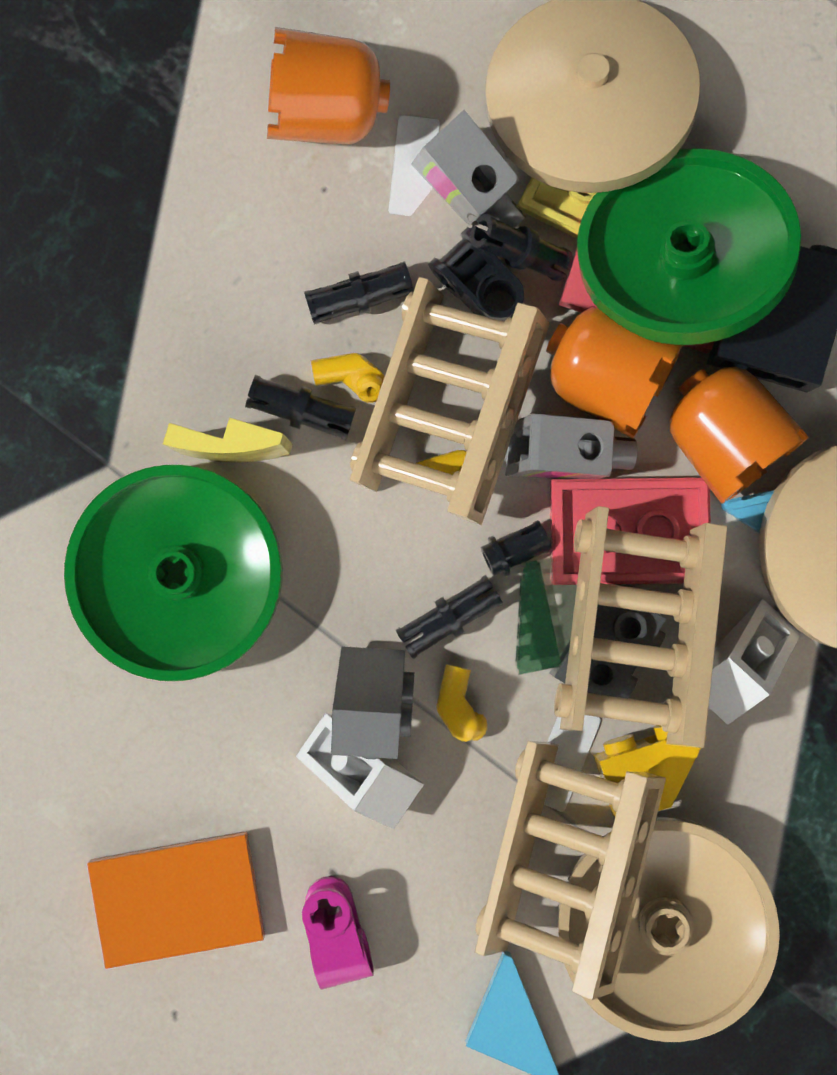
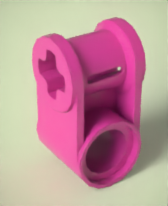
[302,876,374,990]

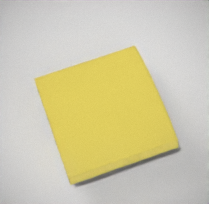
[163,417,293,463]

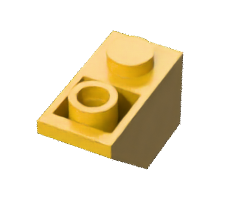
[593,725,706,817]

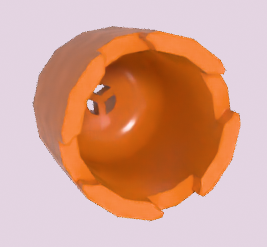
[267,27,390,144]
[546,307,683,439]
[669,367,809,504]

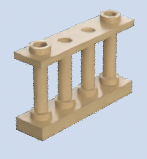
[350,277,550,525]
[554,506,728,748]
[474,741,666,1000]

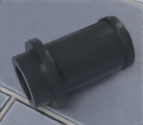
[480,520,552,576]

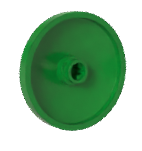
[577,148,801,345]
[64,465,283,681]

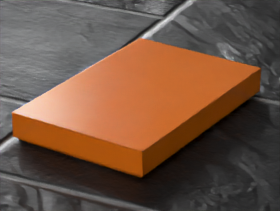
[87,831,265,969]

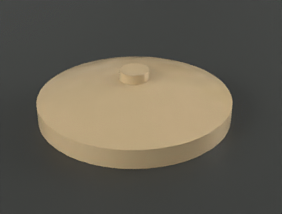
[486,0,700,193]
[759,444,837,649]
[558,817,780,1042]

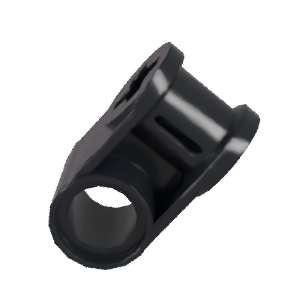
[428,227,525,322]

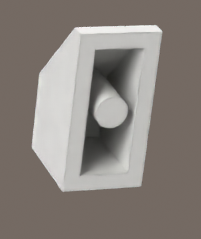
[708,599,801,725]
[296,713,424,829]

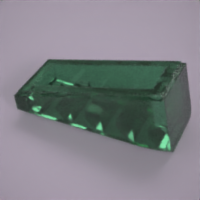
[515,560,561,675]

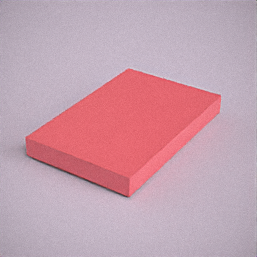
[550,478,711,585]

